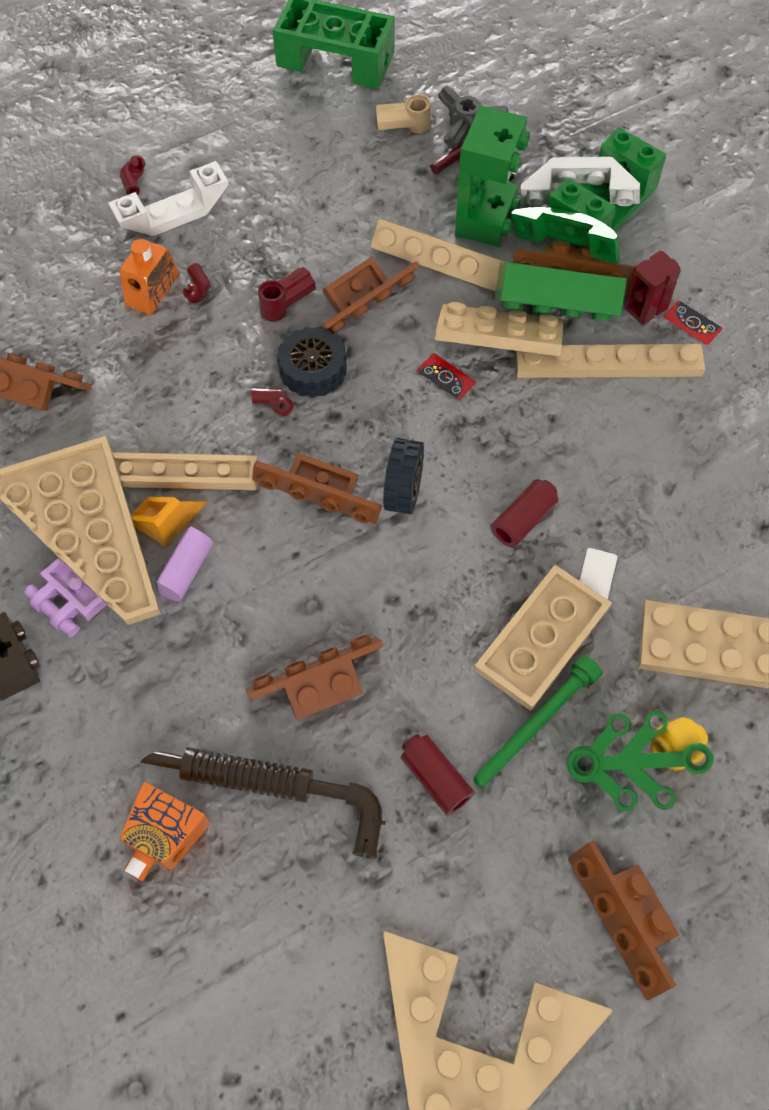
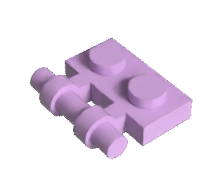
[24,558,106,637]

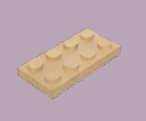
[435,302,563,356]
[474,565,612,712]
[638,600,769,689]

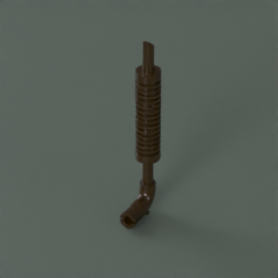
[140,747,386,859]

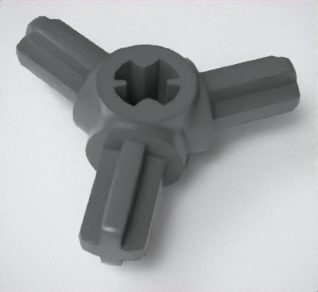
[438,86,508,149]

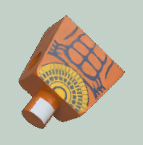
[120,239,179,316]
[120,782,210,882]

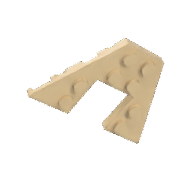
[383,931,612,1110]

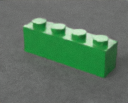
[495,262,627,322]

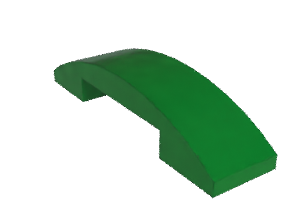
[512,207,620,264]

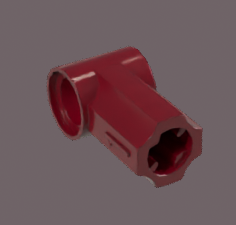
[258,267,316,321]

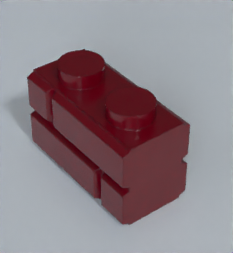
[624,251,681,324]

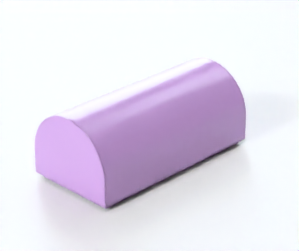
[157,526,213,602]

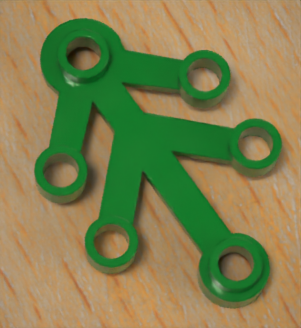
[567,711,714,811]

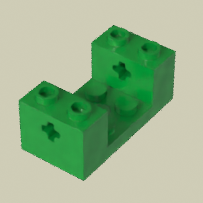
[273,0,395,89]
[455,105,530,247]
[548,127,667,248]

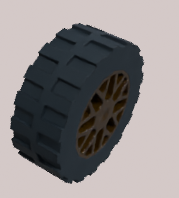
[277,327,347,398]
[383,438,424,514]

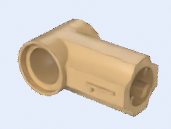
[376,94,432,134]

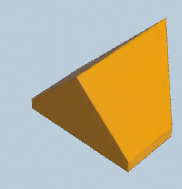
[131,496,208,548]

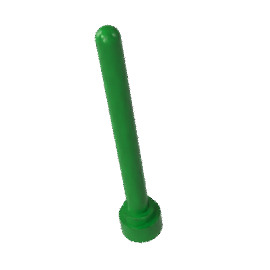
[473,655,603,787]

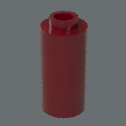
[490,479,559,548]
[400,734,475,816]

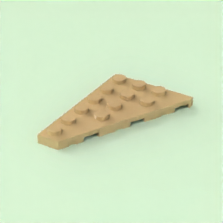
[0,436,161,625]

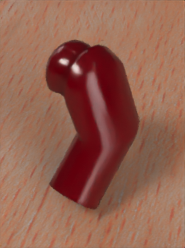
[120,155,146,195]
[183,263,211,303]
[251,388,294,417]

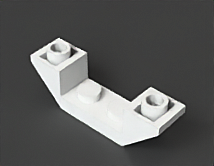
[520,157,640,207]
[108,161,229,236]

